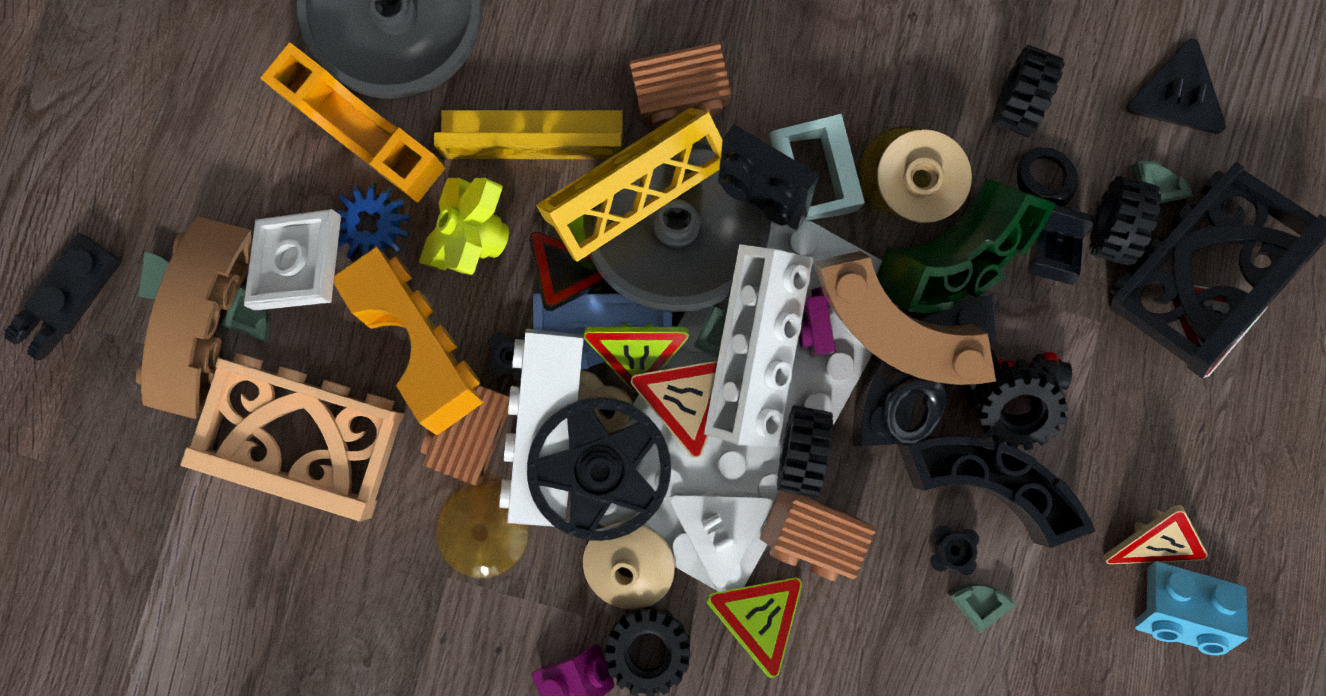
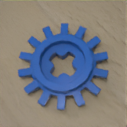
[332,182,411,260]

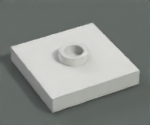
[244,209,341,310]

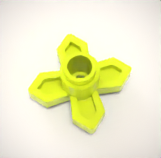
[419,178,509,275]

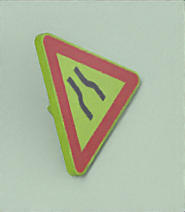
[583,323,689,393]
[706,577,802,678]

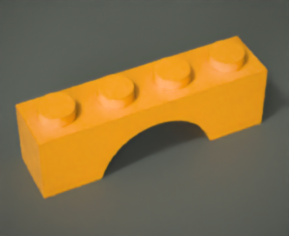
[260,42,446,203]
[333,247,484,436]

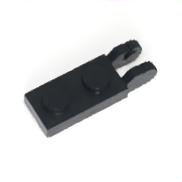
[4,232,122,361]

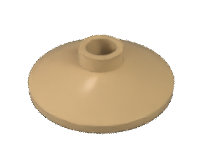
[877,130,972,223]
[583,521,675,610]

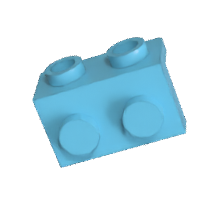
[1135,561,1249,655]

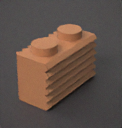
[629,41,731,127]
[421,385,510,485]
[759,491,876,581]

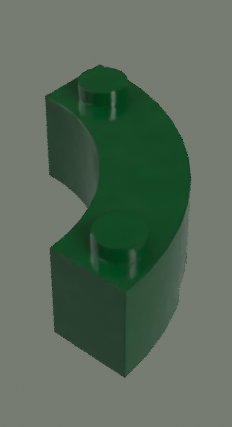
[876,178,1056,313]

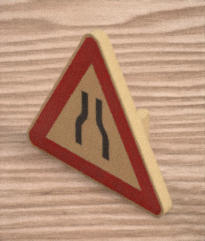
[631,360,718,458]
[1104,505,1208,564]

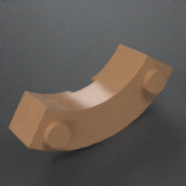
[136,216,252,419]
[813,251,996,385]

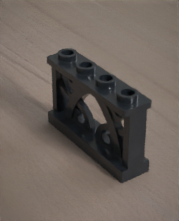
[1110,162,1326,379]

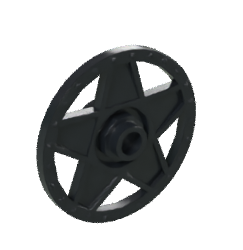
[527,397,671,541]

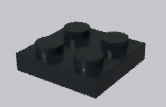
[718,124,819,231]

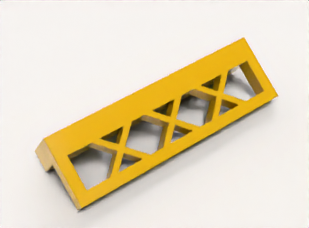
[536,107,723,262]
[434,110,623,159]

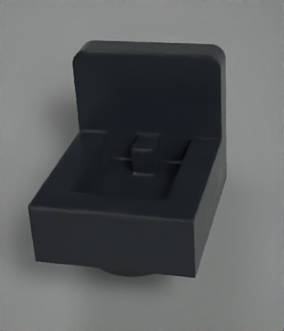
[1028,205,1094,285]

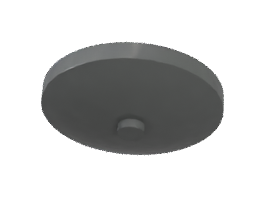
[297,0,483,99]
[583,137,771,312]

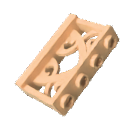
[180,353,404,521]

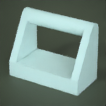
[769,114,865,221]

